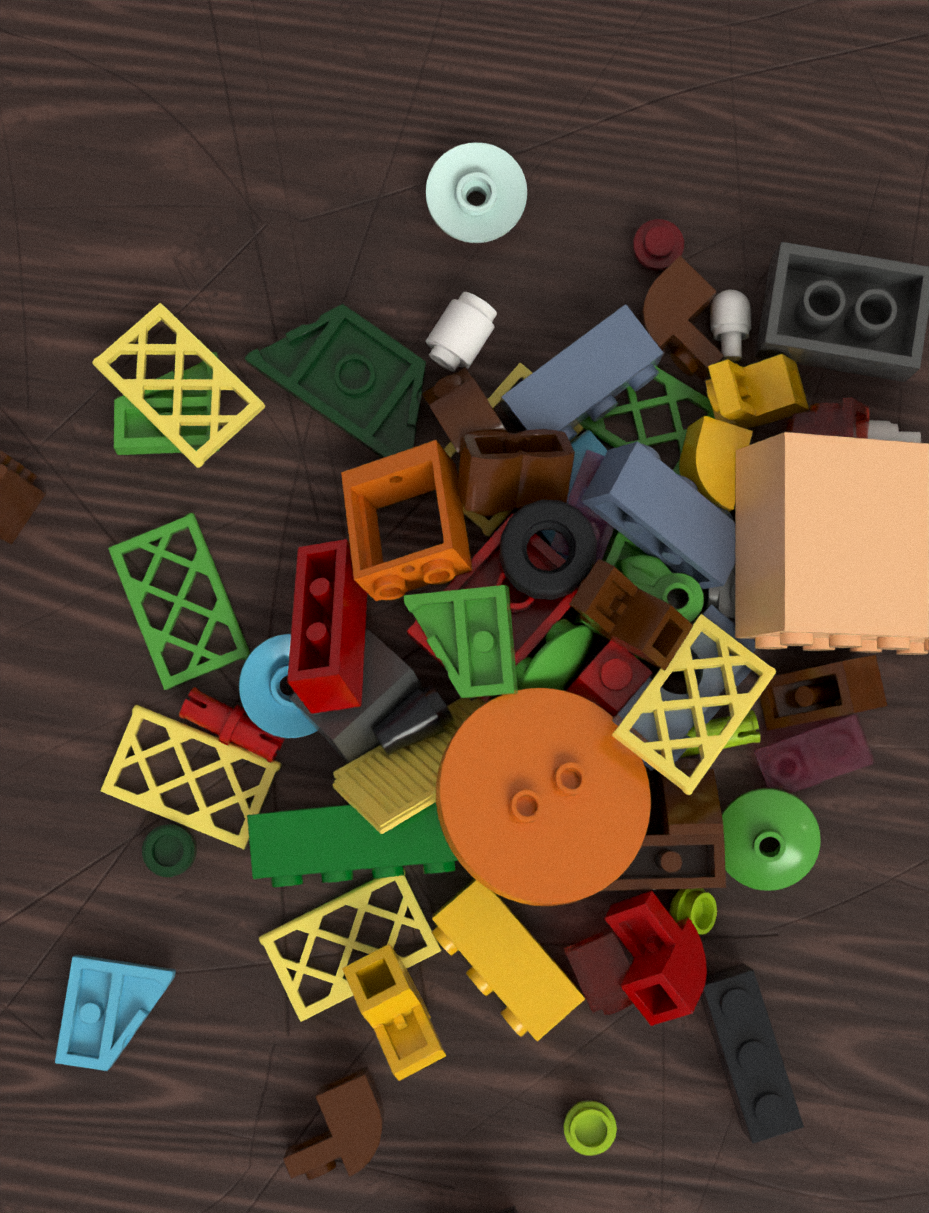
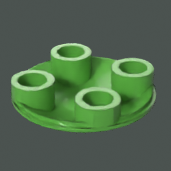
[516,619,594,691]

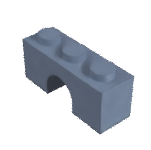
[612,604,756,771]

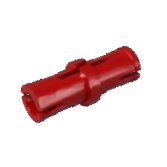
[179,687,285,764]

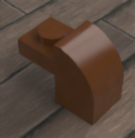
[639,256,724,381]
[422,367,507,457]
[569,558,693,671]
[283,1066,384,1180]

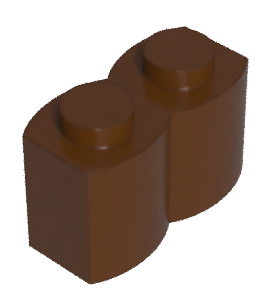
[457,429,575,516]

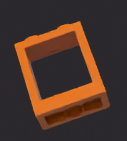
[341,440,473,601]

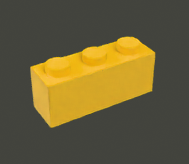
[431,878,585,1042]

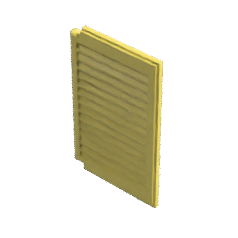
[332,698,485,834]

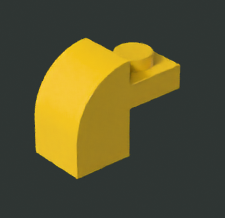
[705,354,809,428]
[679,416,753,512]
[342,944,446,1081]

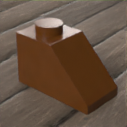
[756,655,888,731]
[655,759,724,836]

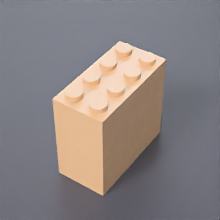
[735,432,929,655]

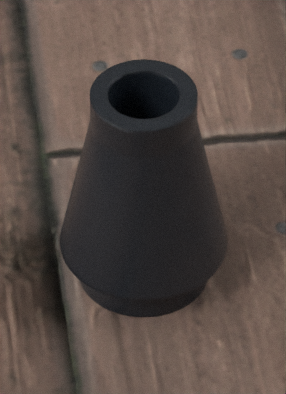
[371,685,454,755]

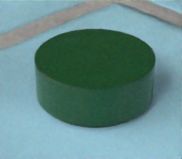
[142,824,197,877]

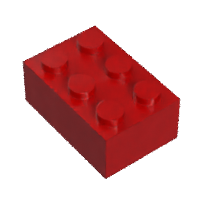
[407,513,578,704]

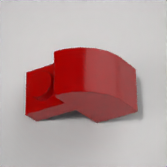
[604,890,707,1026]

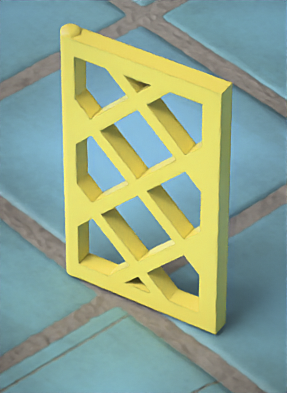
[92,303,265,468]
[612,614,776,795]
[100,705,281,849]
[259,869,441,1022]

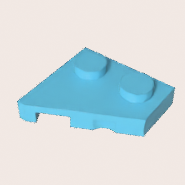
[55,955,176,1071]

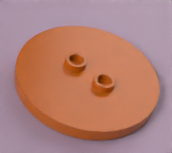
[436,688,651,906]

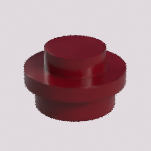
[633,219,684,271]

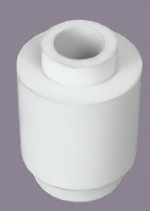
[426,292,497,372]

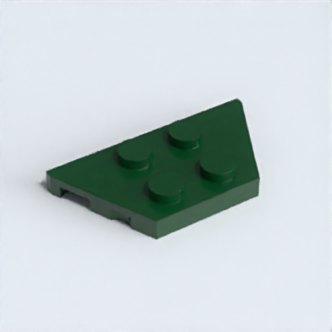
[245,304,426,458]

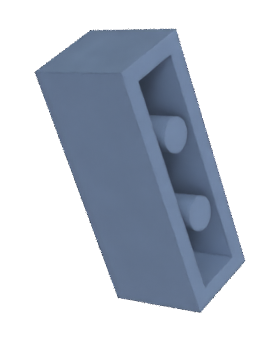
[501,304,663,441]
[581,441,735,589]

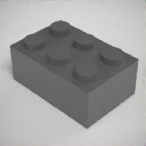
[755,242,929,382]

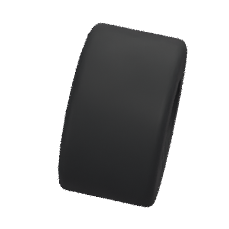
[499,499,597,600]

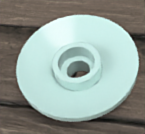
[426,142,527,243]

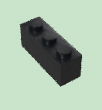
[700,963,804,1144]

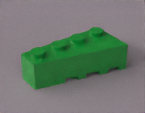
[247,802,458,887]

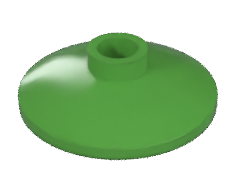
[722,788,821,891]

